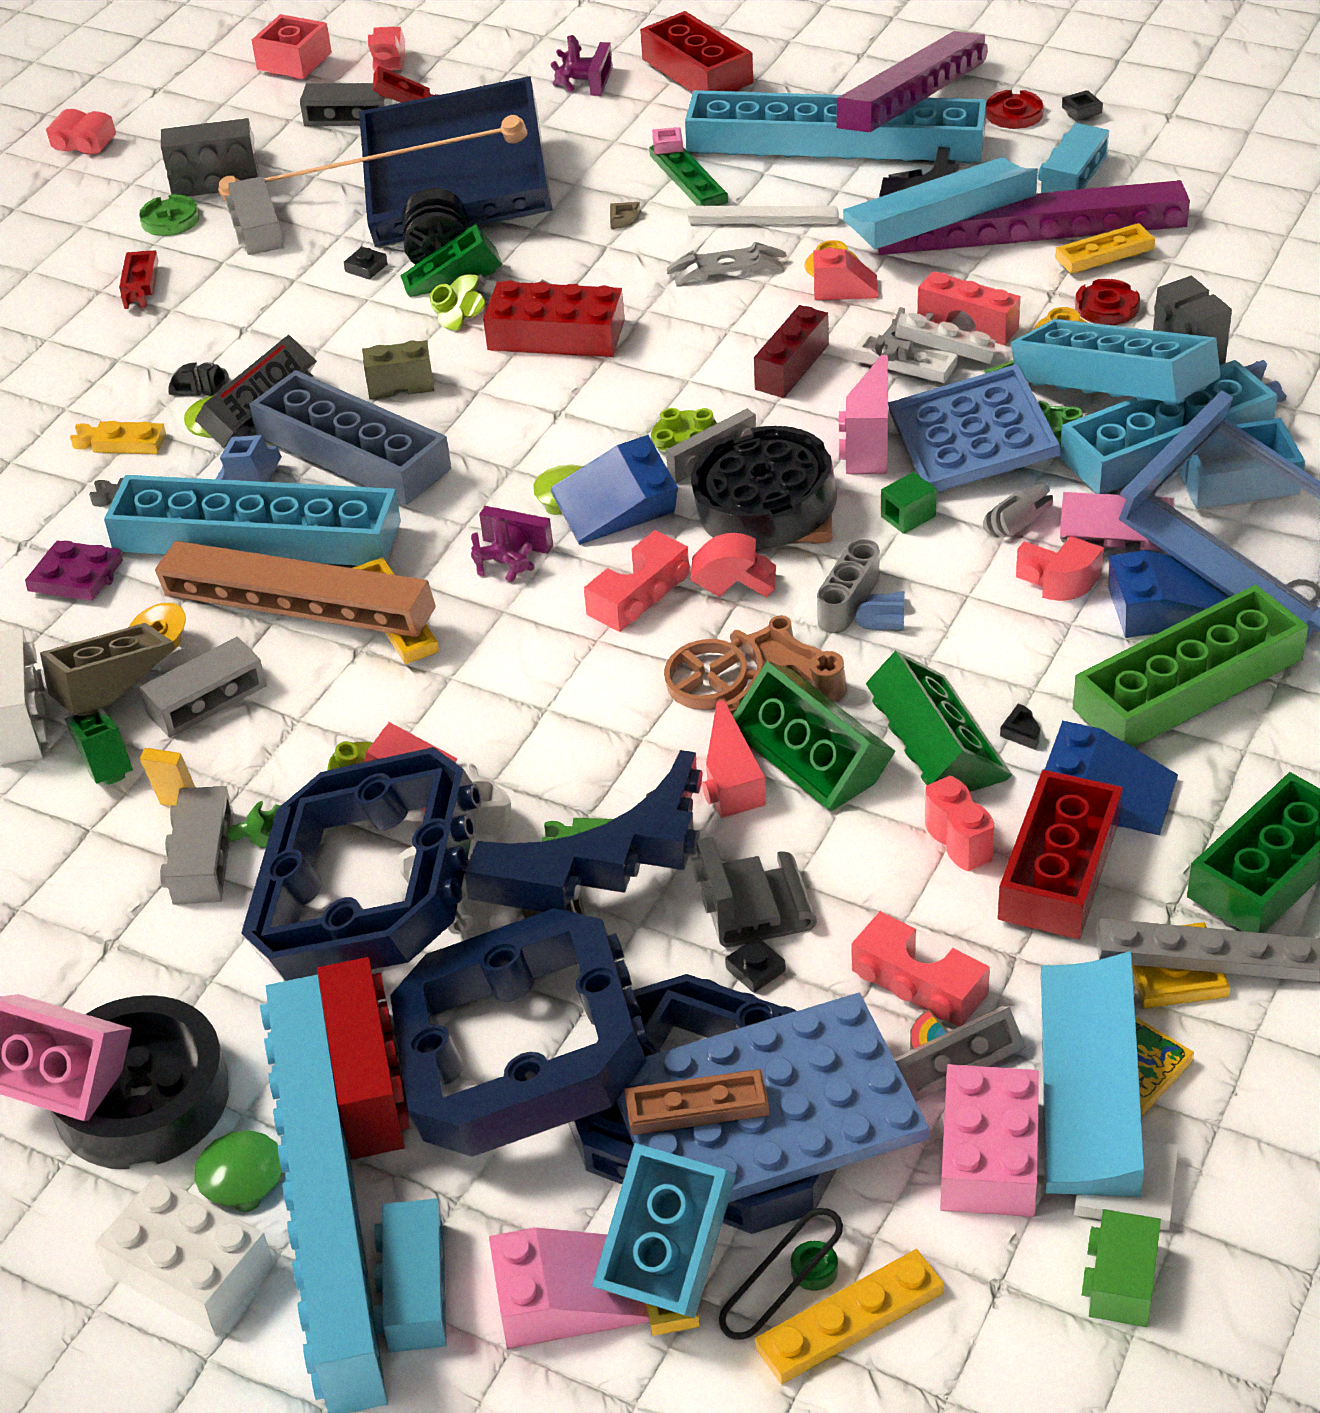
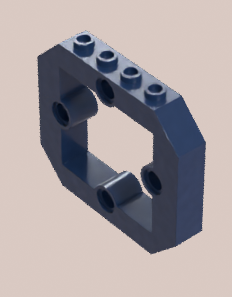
[241,747,482,981]
[390,908,649,1157]
[568,974,837,1234]

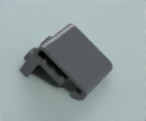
[691,837,817,947]

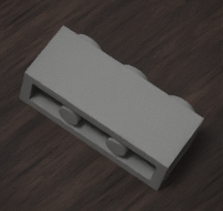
[225,176,284,255]
[140,636,267,738]
[160,786,234,904]

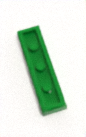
[649,145,728,206]

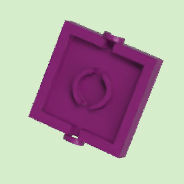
[25,540,123,601]

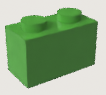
[1081,1209,1161,1327]

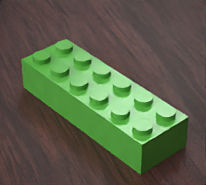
[1072,584,1308,748]

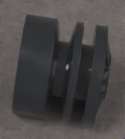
[402,188,467,265]

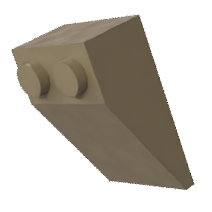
[40,623,174,716]

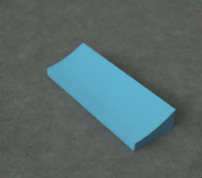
[843,157,1038,250]
[1040,951,1144,1197]

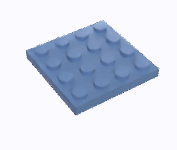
[888,364,1061,492]

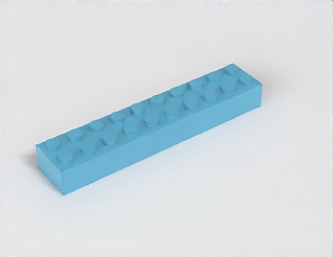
[685,90,986,163]
[260,975,388,1413]

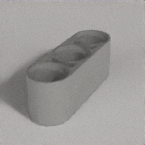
[817,539,880,633]

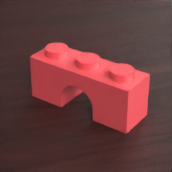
[917,271,1021,346]
[584,530,690,632]
[851,911,990,1027]

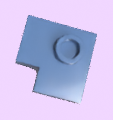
[216,435,282,482]

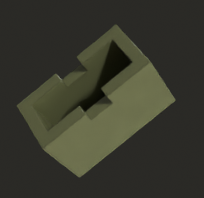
[362,340,434,400]

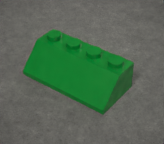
[865,650,1012,792]
[733,661,896,811]

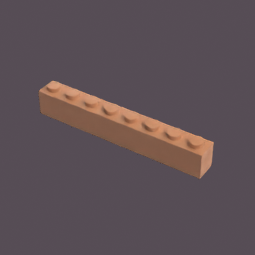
[154,541,436,637]

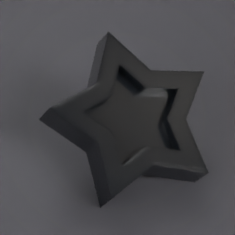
[888,169,923,178]

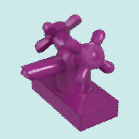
[550,35,613,96]
[471,506,553,582]

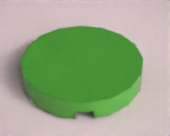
[139,194,199,236]

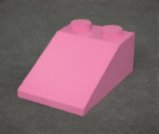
[839,355,888,474]
[489,1227,649,1349]

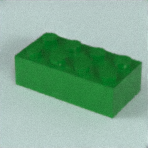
[1187,772,1320,933]

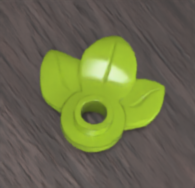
[429,274,486,331]

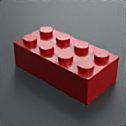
[640,11,754,92]
[483,280,625,357]
[997,769,1123,939]
[317,957,410,1160]

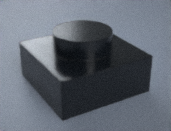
[1062,90,1103,121]
[343,246,388,280]
[725,936,786,993]

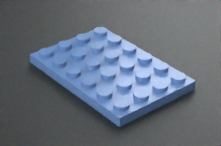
[616,992,929,1203]

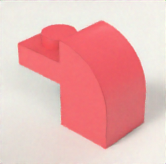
[368,27,405,71]
[690,533,776,597]
[1016,536,1104,601]

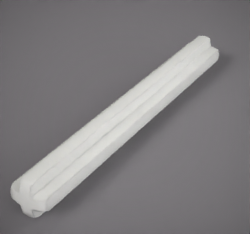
[687,206,839,224]

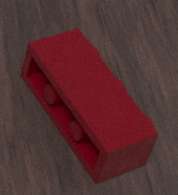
[753,305,829,398]

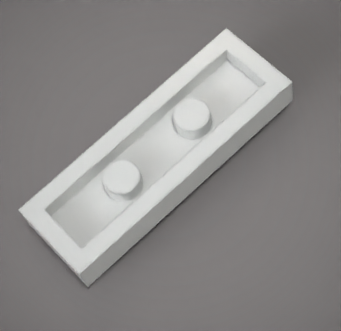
[895,313,996,364]
[853,331,958,383]

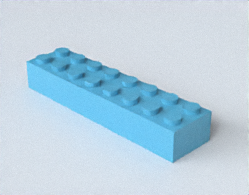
[104,475,401,565]

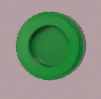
[790,1241,838,1291]

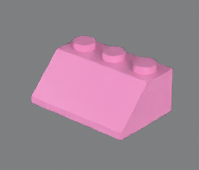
[1060,492,1174,551]
[0,994,132,1121]

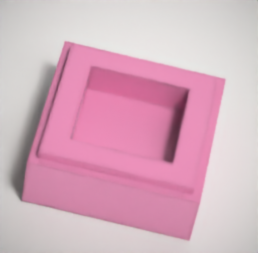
[652,127,683,154]

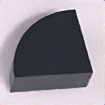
[168,362,202,396]
[197,362,230,396]
[1000,703,1040,750]

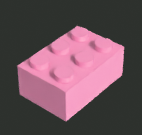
[940,1064,1039,1217]

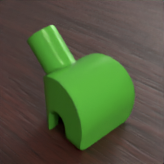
[227,801,281,848]

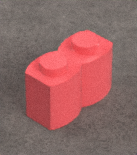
[46,109,116,154]
[925,776,994,871]

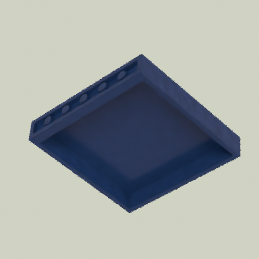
[359,76,553,247]

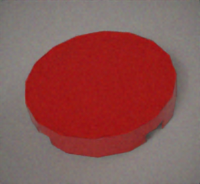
[986,90,1044,129]
[1075,279,1140,325]

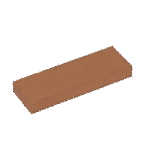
[624,1069,769,1135]

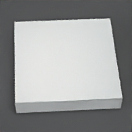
[1074,1139,1179,1231]

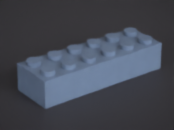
[250,370,452,505]

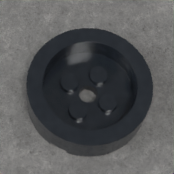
[691,426,837,549]
[50,995,229,1170]

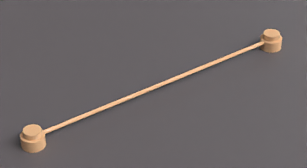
[218,115,527,202]

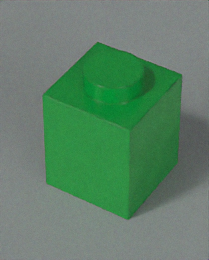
[881,472,937,534]

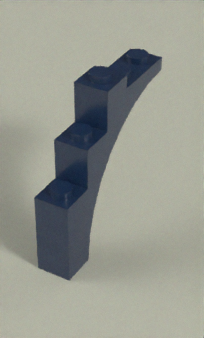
[464,750,703,912]

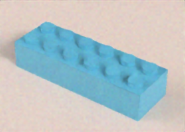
[1011,319,1221,405]
[1060,360,1278,494]

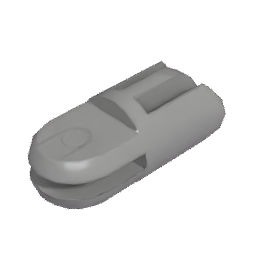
[983,484,1053,537]

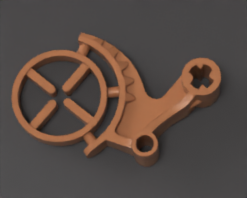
[664,615,847,716]

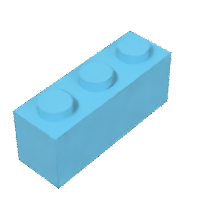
[1038,123,1110,193]
[374,1198,447,1353]

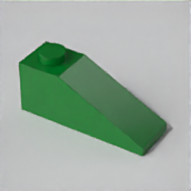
[400,224,503,297]
[64,707,133,785]

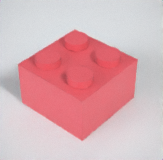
[251,14,332,79]

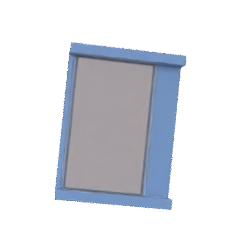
[1119,390,1320,644]

